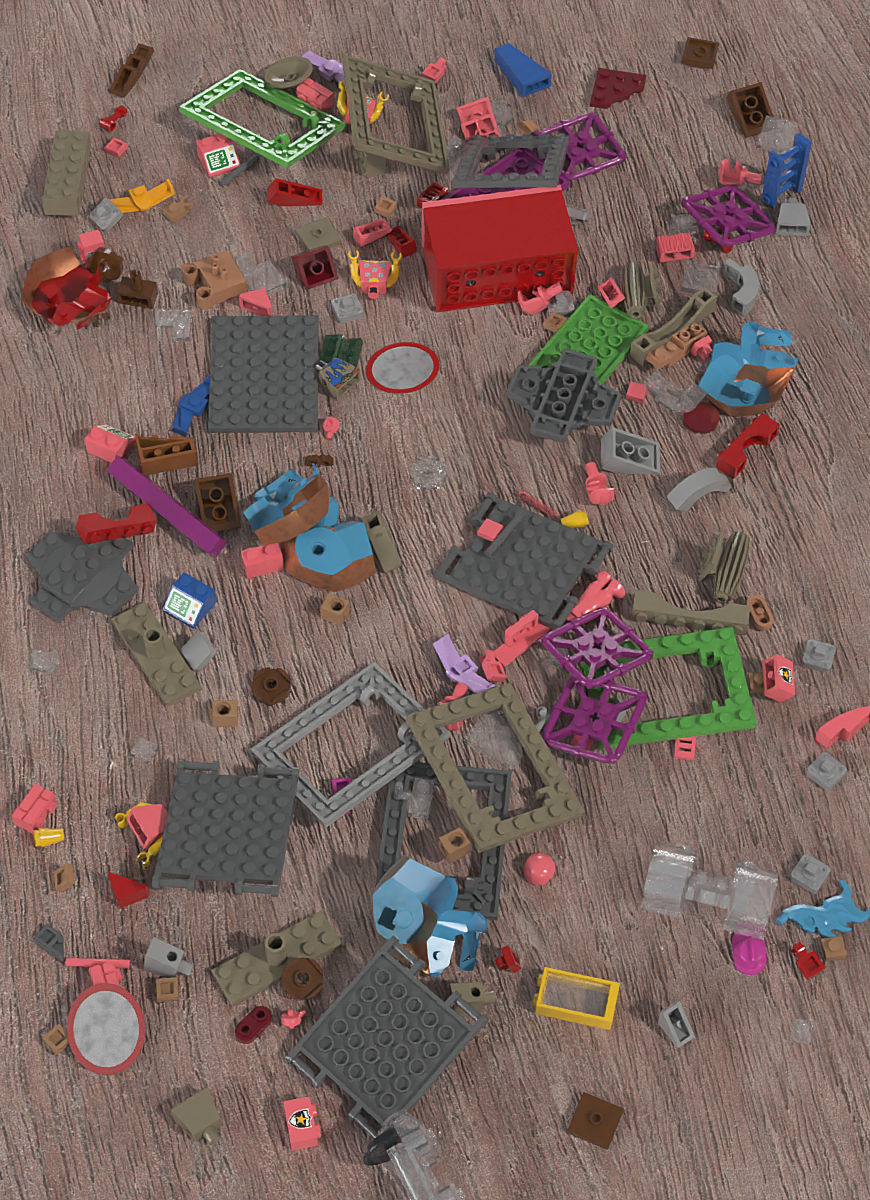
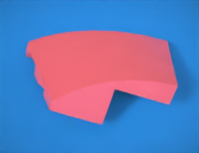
[457,97,501,140]

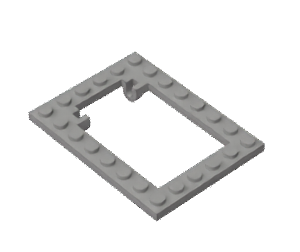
[250,662,450,828]

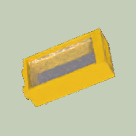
[532,967,620,1030]

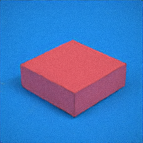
[104,137,128,158]
[625,382,648,403]
[477,518,503,542]

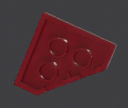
[590,68,646,109]

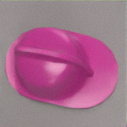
[732,928,767,975]

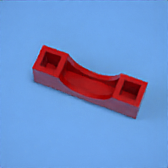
[716,413,780,479]
[76,504,157,544]

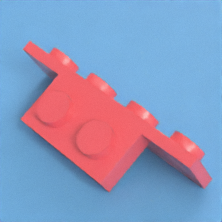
[494,610,557,667]

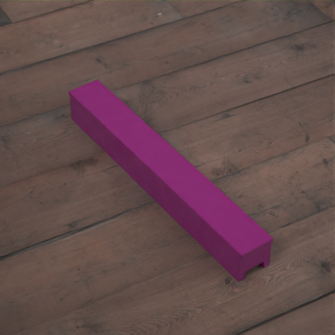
[107,455,228,557]

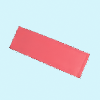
[815,706,870,749]

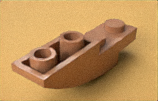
[646,322,708,369]

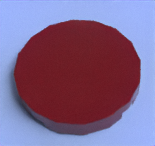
[683,402,720,434]

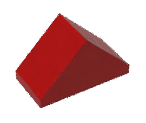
[108,872,150,908]

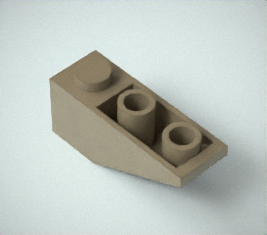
[362,510,403,573]

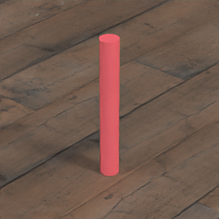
[66,958,130,968]

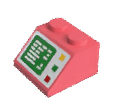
[196,134,240,178]
[84,424,136,463]

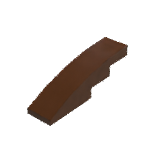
[109,43,154,98]

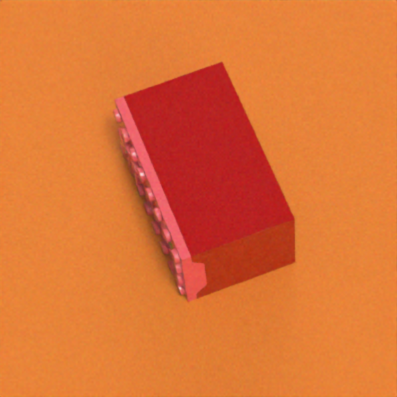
[421,185,578,313]

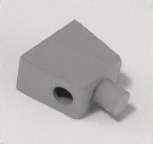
[776,198,811,236]
[143,937,194,978]

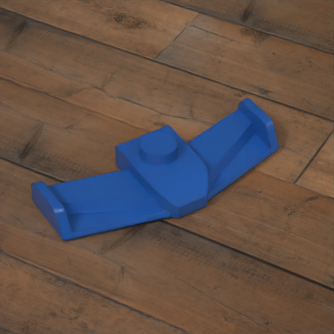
[171,376,210,437]

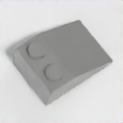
[601,427,660,475]

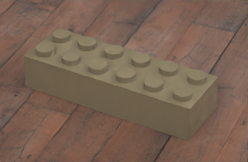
[42,131,91,216]

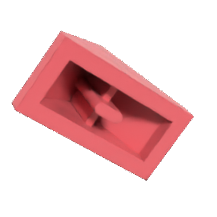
[239,288,272,316]

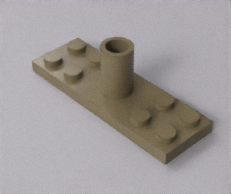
[111,602,202,707]
[211,911,342,1007]

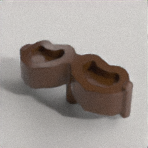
[84,312,110,330]
[305,454,334,467]

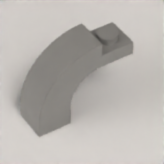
[723,258,759,316]
[667,467,731,511]

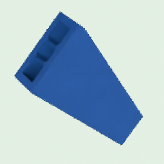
[494,43,552,97]

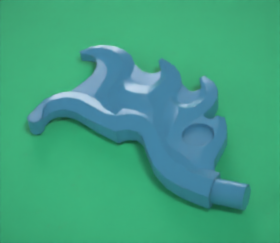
[776,880,870,938]

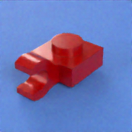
[791,941,826,980]

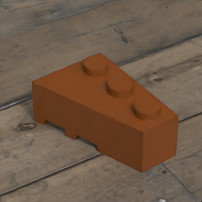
[135,434,198,475]

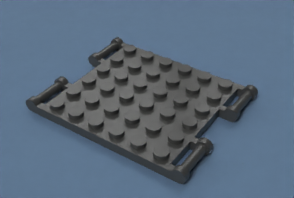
[433,492,614,630]
[152,759,300,897]
[285,936,489,1139]

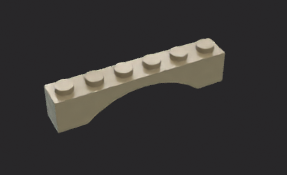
[630,287,717,367]
[631,590,750,635]

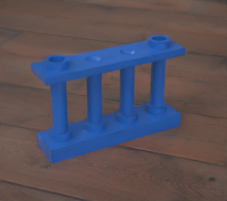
[761,133,812,209]

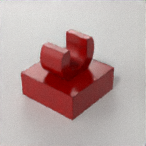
[495,945,521,973]

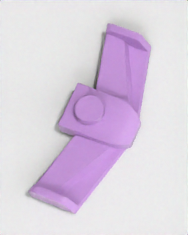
[301,51,346,87]
[433,634,496,693]

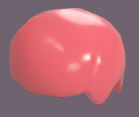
[523,852,555,885]

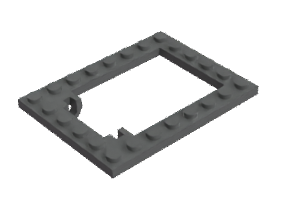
[452,133,570,188]
[375,762,512,921]

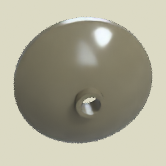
[264,56,313,89]

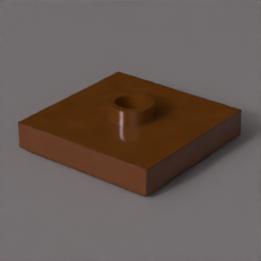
[681,37,719,69]
[567,1092,624,1150]

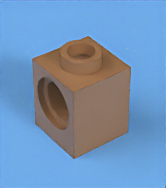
[320,593,351,626]
[209,700,238,727]
[439,827,472,863]

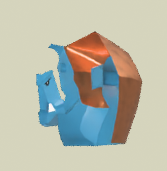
[695,322,799,417]
[243,463,330,546]
[279,496,376,592]
[371,854,488,978]

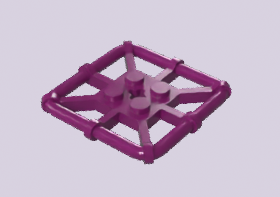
[533,112,627,181]
[681,184,777,247]
[541,607,654,689]
[542,675,648,764]

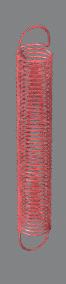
[515,488,559,520]

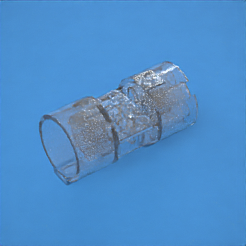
[640,843,779,940]

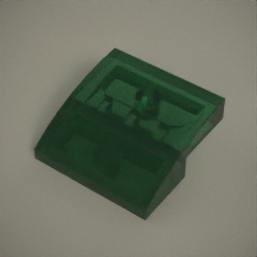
[319,334,363,367]

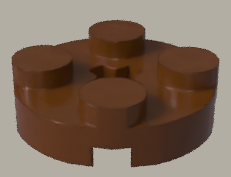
[88,247,124,282]
[252,667,291,706]
[280,957,324,1001]

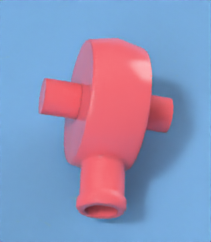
[323,416,340,439]
[281,1009,306,1029]

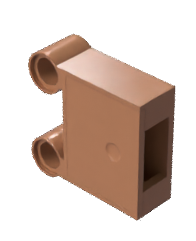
[182,250,247,310]

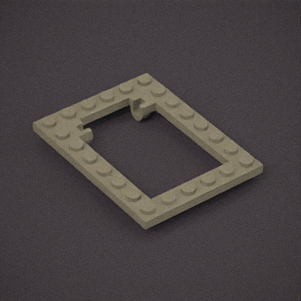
[342,55,450,174]
[406,683,585,853]

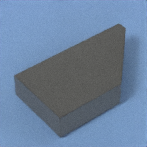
[33,923,65,963]

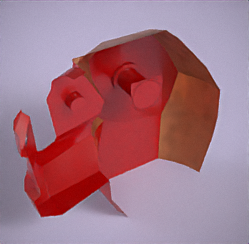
[21,246,111,330]

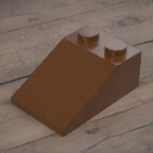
[726,82,777,138]
[195,473,241,532]

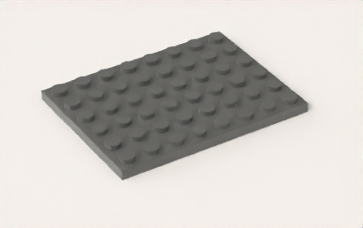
[208,315,319,433]

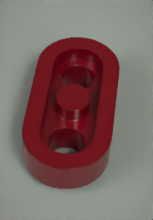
[235,1006,272,1044]

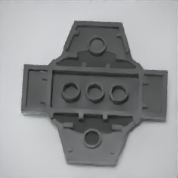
[506,348,622,444]
[26,531,138,623]

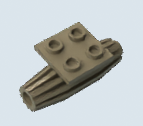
[621,261,663,319]
[697,531,750,603]

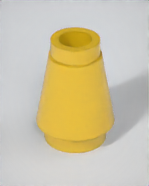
[560,510,589,528]
[33,828,64,848]

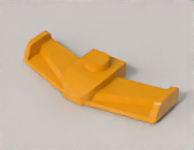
[107,178,175,213]

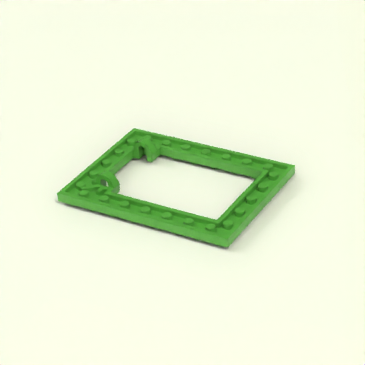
[179,69,346,168]
[582,627,757,750]

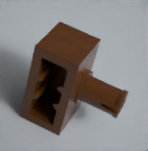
[117,270,158,309]

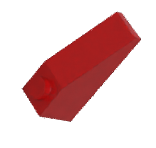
[267,178,323,206]

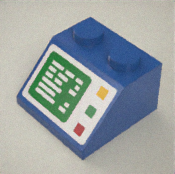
[163,572,217,629]

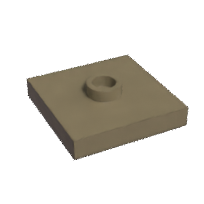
[295,217,342,250]

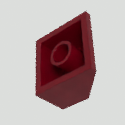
[291,245,338,290]

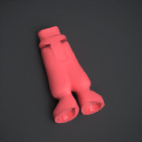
[565,571,626,623]

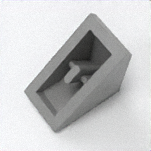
[658,1000,695,1048]

